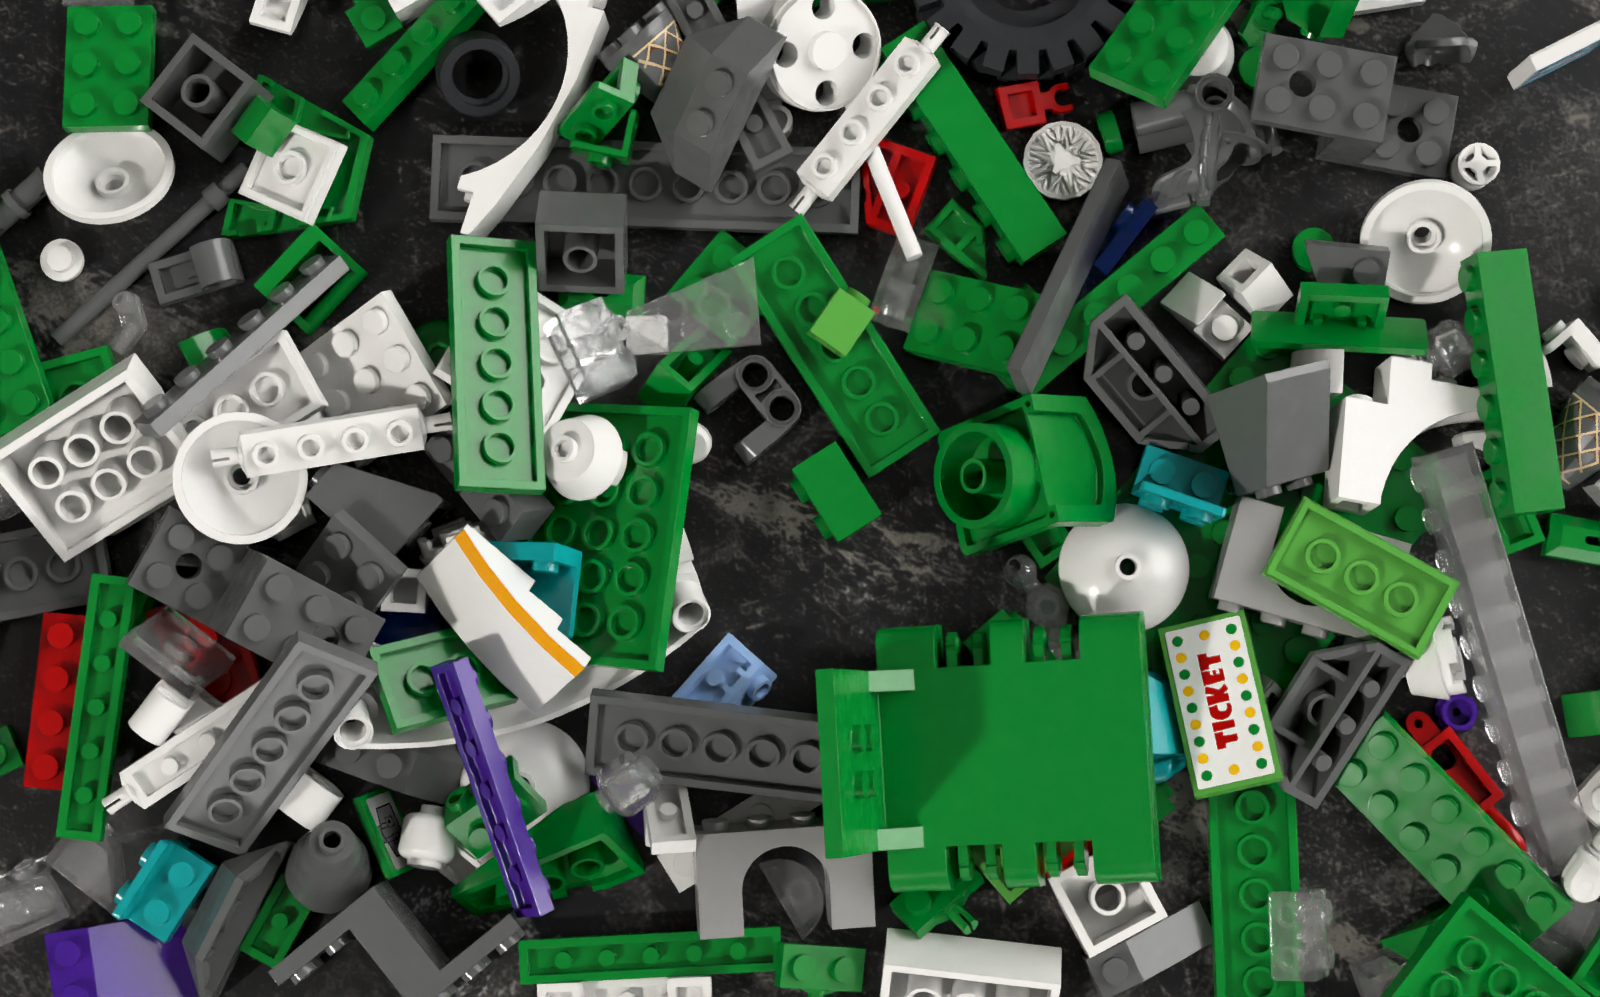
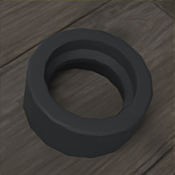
[435,30,520,117]

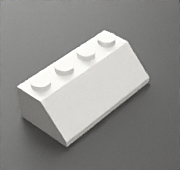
[880,928,1062,997]

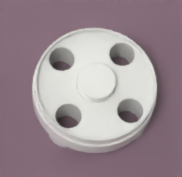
[763,0,881,112]

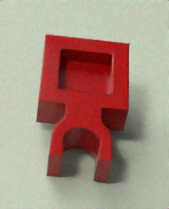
[993,80,1073,133]

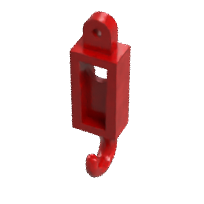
[1403,711,1527,853]

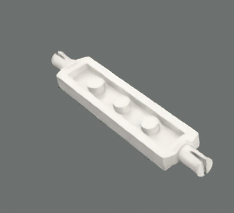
[789,22,950,216]
[210,403,452,478]
[102,679,261,815]

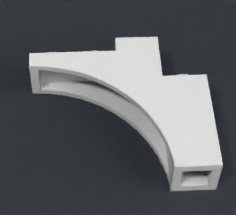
[1322,354,1484,516]

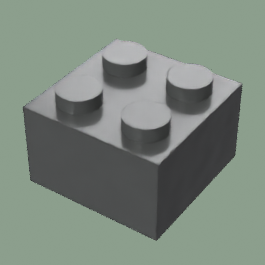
[140,33,274,163]
[535,190,628,295]

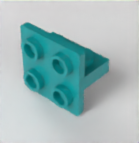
[112,838,218,943]

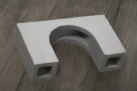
[1207,496,1412,645]
[693,811,876,940]

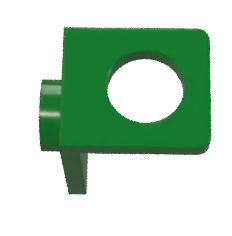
[570,109,640,168]

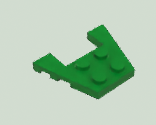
[221,74,374,240]

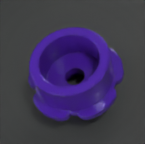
[1435,693,1478,733]

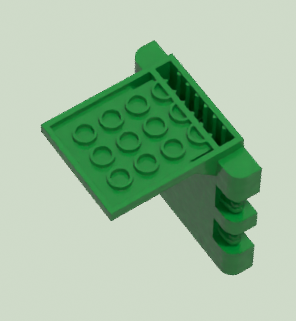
[815,611,1162,893]

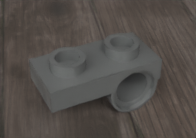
[148,238,245,307]

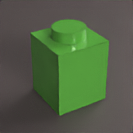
[806,287,875,358]

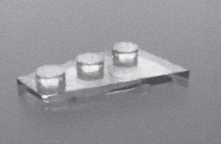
[627,257,761,356]

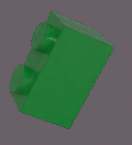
[789,441,882,544]

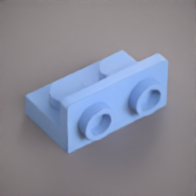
[672,633,777,706]

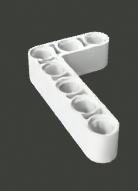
[128,670,344,830]

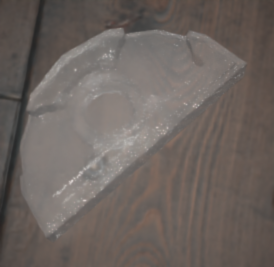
[759,858,824,940]

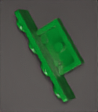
[1250,282,1429,356]

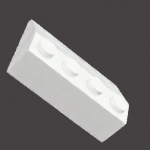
[0,353,188,563]

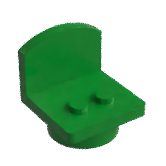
[934,394,1117,555]

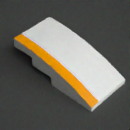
[416,524,591,713]

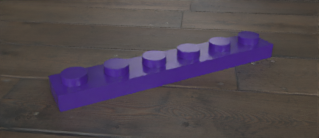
[430,657,555,918]

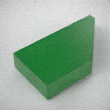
[923,198,987,281]

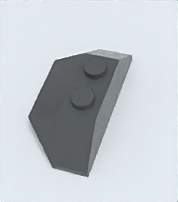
[651,16,787,192]
[1083,293,1219,453]
[1269,640,1412,809]
[314,719,464,804]
[182,840,295,997]

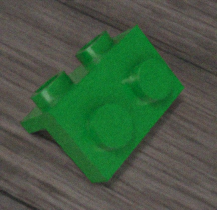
[557,57,641,145]
[443,755,547,859]

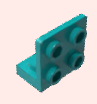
[1129,444,1230,527]
[488,541,582,639]

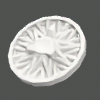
[1023,121,1103,201]

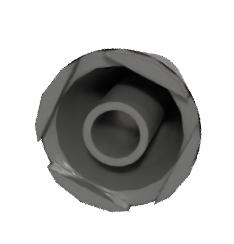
[284,820,373,914]

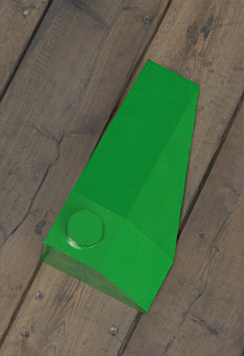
[450,790,646,916]

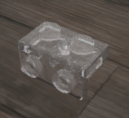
[1268,888,1335,982]

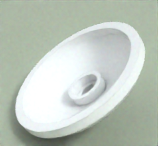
[43,129,175,225]
[1359,179,1492,304]
[172,412,308,544]
[1058,503,1189,630]
[460,722,590,831]

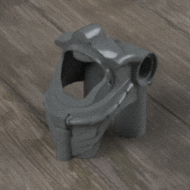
[1130,73,1283,215]

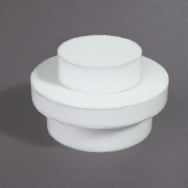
[40,239,84,282]

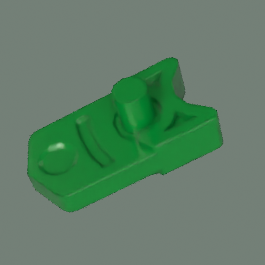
[1238,0,1285,47]

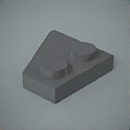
[1304,239,1391,285]

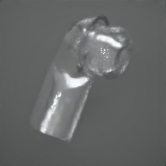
[108,291,148,358]

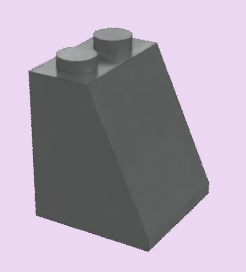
[1207,359,1330,500]
[305,463,455,563]

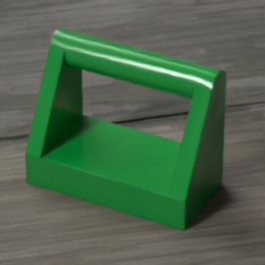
[253,224,368,336]

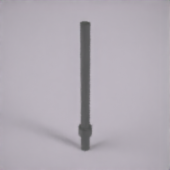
[51,162,248,346]

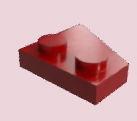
[861,139,938,236]

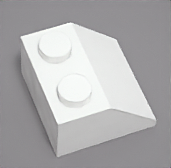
[1048,854,1168,958]

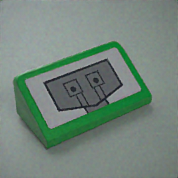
[352,787,414,880]

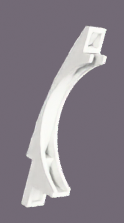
[457,0,610,237]

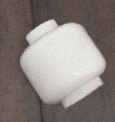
[398,804,457,871]

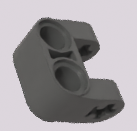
[693,355,801,465]

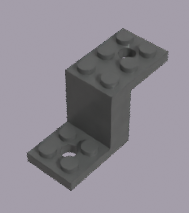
[1248,33,1459,180]
[125,506,386,662]
[268,880,530,997]

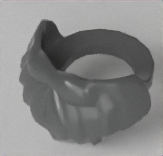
[1404,13,1478,67]

